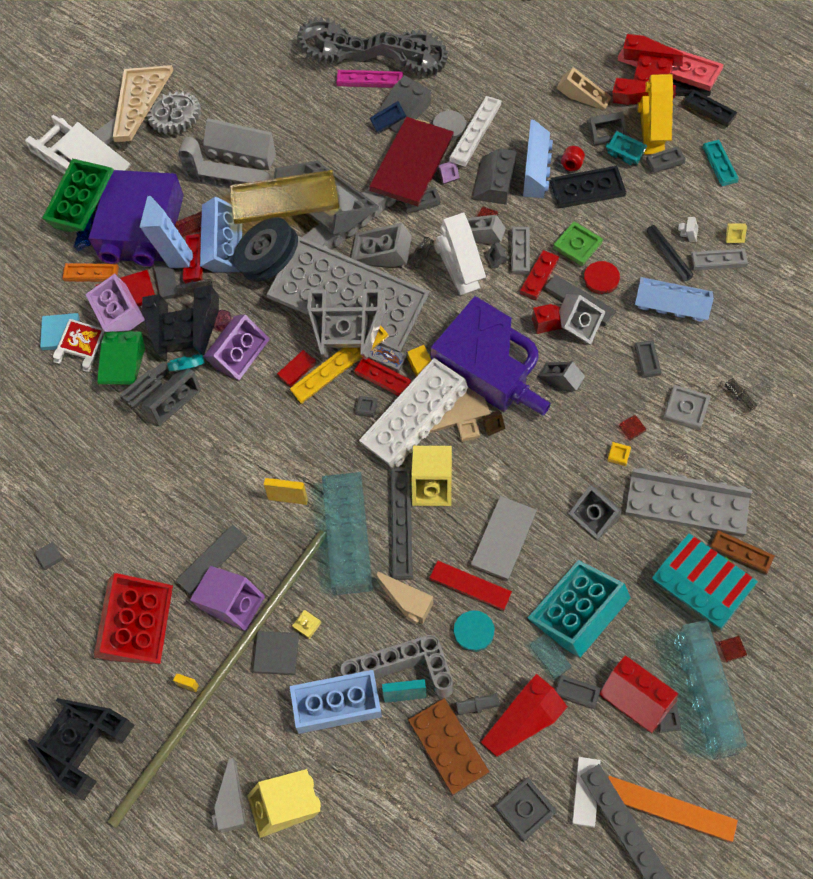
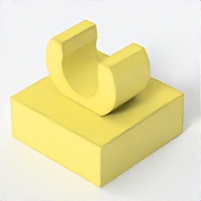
[725,223,747,243]
[292,610,321,639]

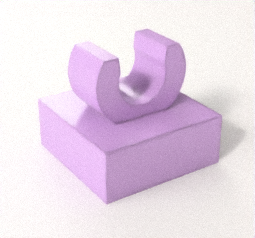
[438,162,459,183]

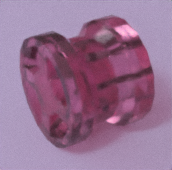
[215,310,232,332]

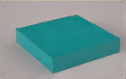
[382,679,426,703]

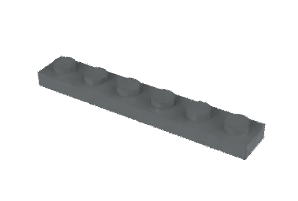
[580,764,672,879]

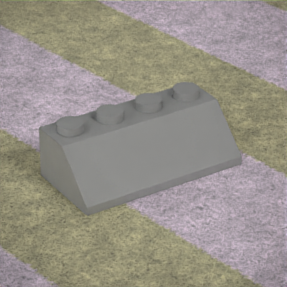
[203,118,276,170]

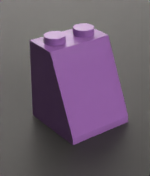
[190,566,265,631]

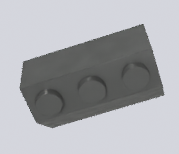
[473,148,517,205]
[141,369,201,426]

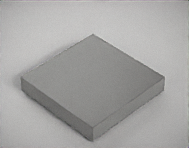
[663,385,711,431]

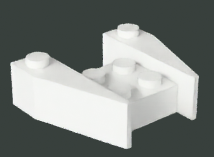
[434,212,486,295]

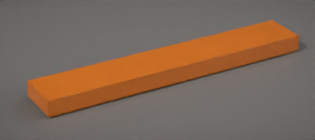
[608,776,738,843]

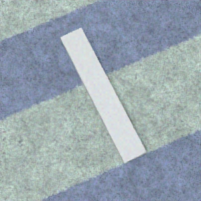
[449,96,501,167]

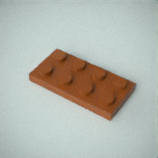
[408,698,490,796]

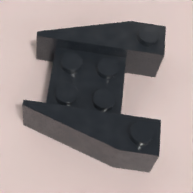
[142,285,219,362]
[27,698,135,800]

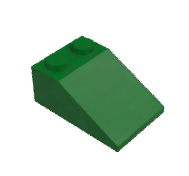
[97,331,145,384]

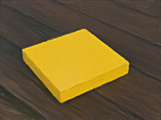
[263,478,308,505]

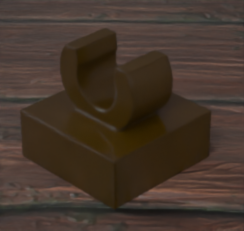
[482,410,506,436]

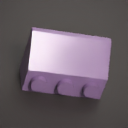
[85,274,145,332]

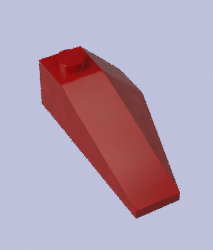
[481,674,568,757]

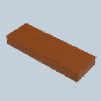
[710,530,775,575]

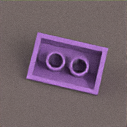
[204,314,270,381]

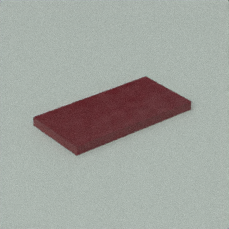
[369,117,454,207]

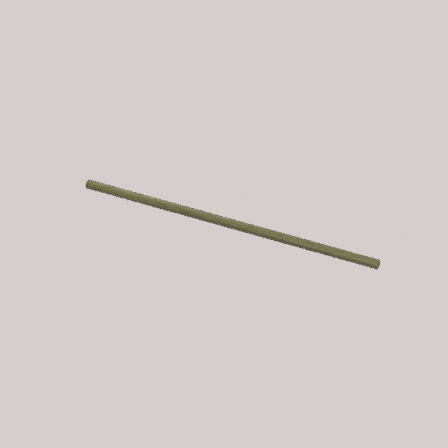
[108,530,328,828]

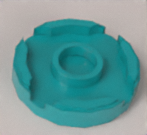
[167,354,205,371]
[454,610,495,652]

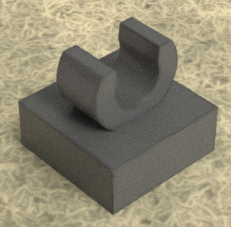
[486,242,510,268]

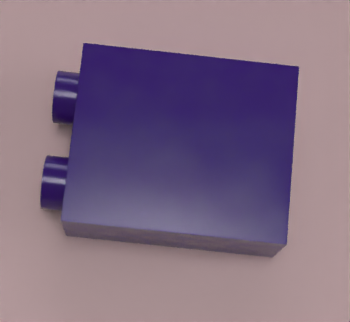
[89,170,184,267]

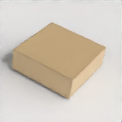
[457,419,480,442]

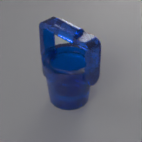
[73,214,95,251]

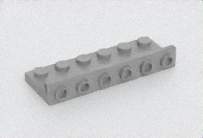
[625,468,752,537]

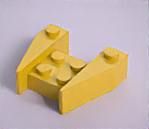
[637,74,673,155]

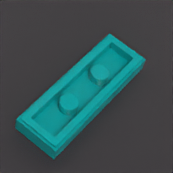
[702,140,739,187]

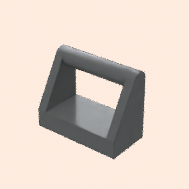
[587,111,627,145]

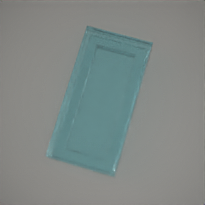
[529,633,572,680]

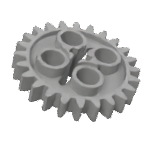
[147,91,201,134]

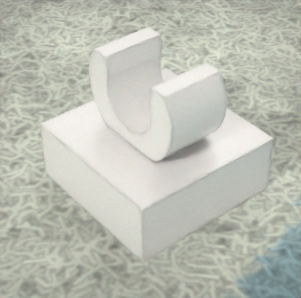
[678,217,698,242]

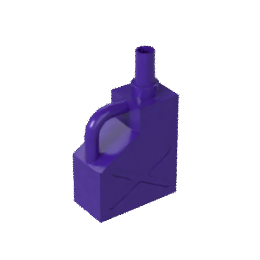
[431,296,551,416]

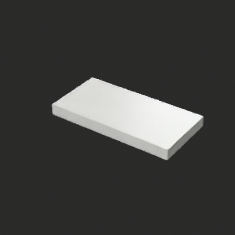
[56,122,131,171]

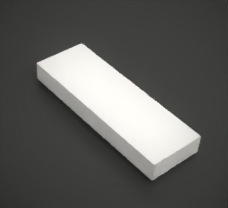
[572,757,601,828]

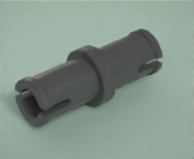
[456,693,500,716]

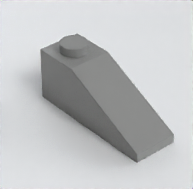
[467,215,506,244]
[212,758,247,833]

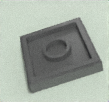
[253,631,299,675]
[495,777,557,841]

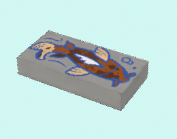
[368,345,407,373]

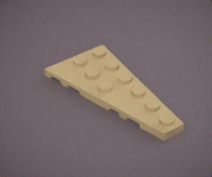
[113,65,173,142]

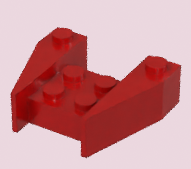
[612,34,683,105]

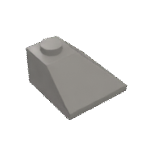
[559,294,605,345]

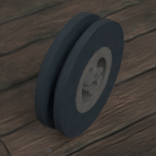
[233,217,298,282]

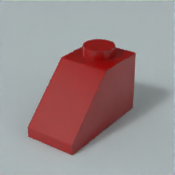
[532,304,563,334]

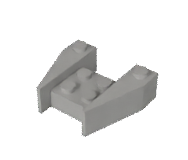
[307,289,386,359]

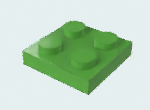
[553,222,603,266]

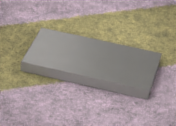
[471,496,537,581]

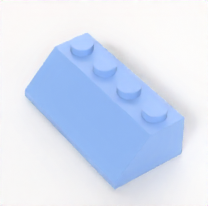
[523,120,553,198]
[140,196,193,268]
[200,197,243,272]
[635,277,714,321]
[290,670,382,734]

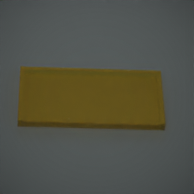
[230,170,339,225]

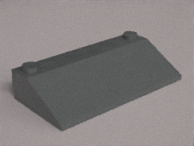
[273,161,379,234]

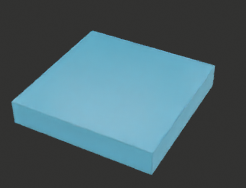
[40,313,80,350]

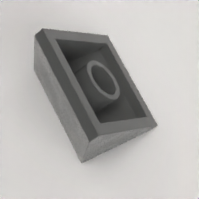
[569,484,622,540]

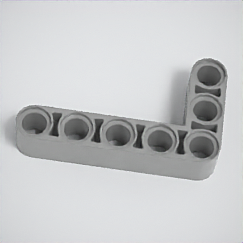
[178,137,270,193]
[341,635,453,698]

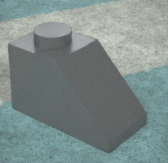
[538,361,585,391]

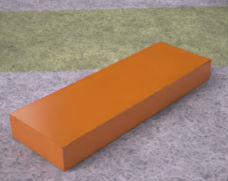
[63,263,119,282]

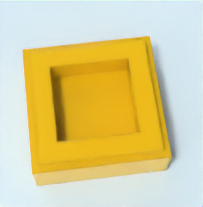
[607,442,631,466]
[173,673,199,692]

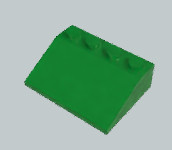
[42,158,114,232]

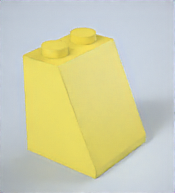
[412,446,452,506]
[247,769,321,838]

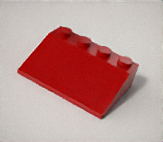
[94,573,173,665]

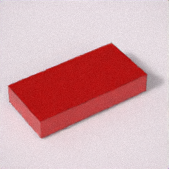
[277,350,317,388]

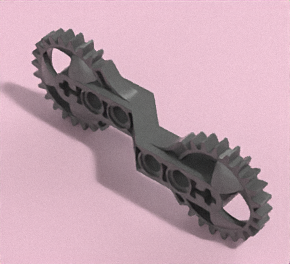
[297,17,448,77]

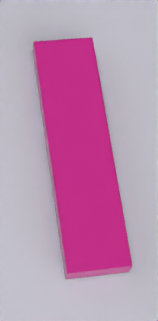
[336,70,403,88]

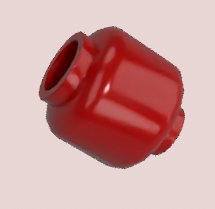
[561,146,585,172]

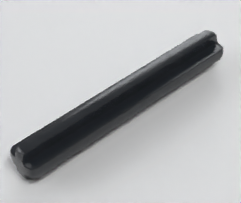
[647,225,693,281]

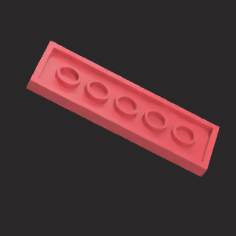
[617,46,724,91]

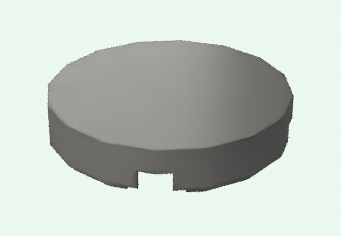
[433,111,466,140]

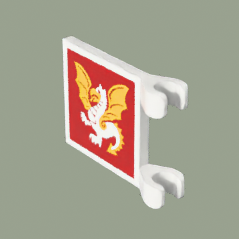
[53,319,105,372]

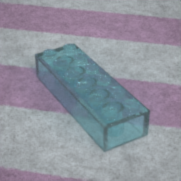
[322,472,373,595]
[674,620,747,760]

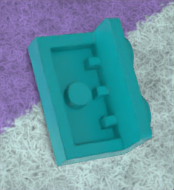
[606,131,647,165]

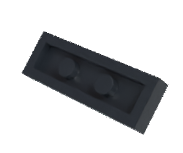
[684,90,737,127]

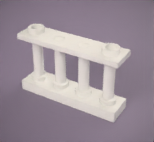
[25,115,72,174]

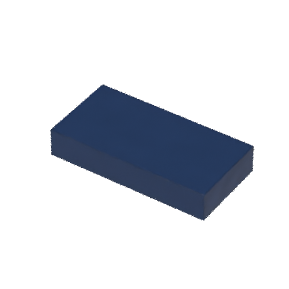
[370,101,407,134]

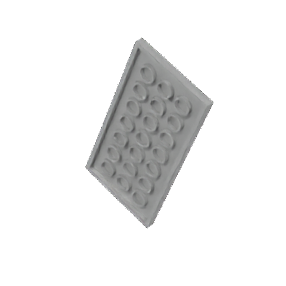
[267,236,430,352]

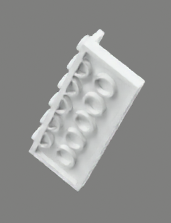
[359,358,468,468]

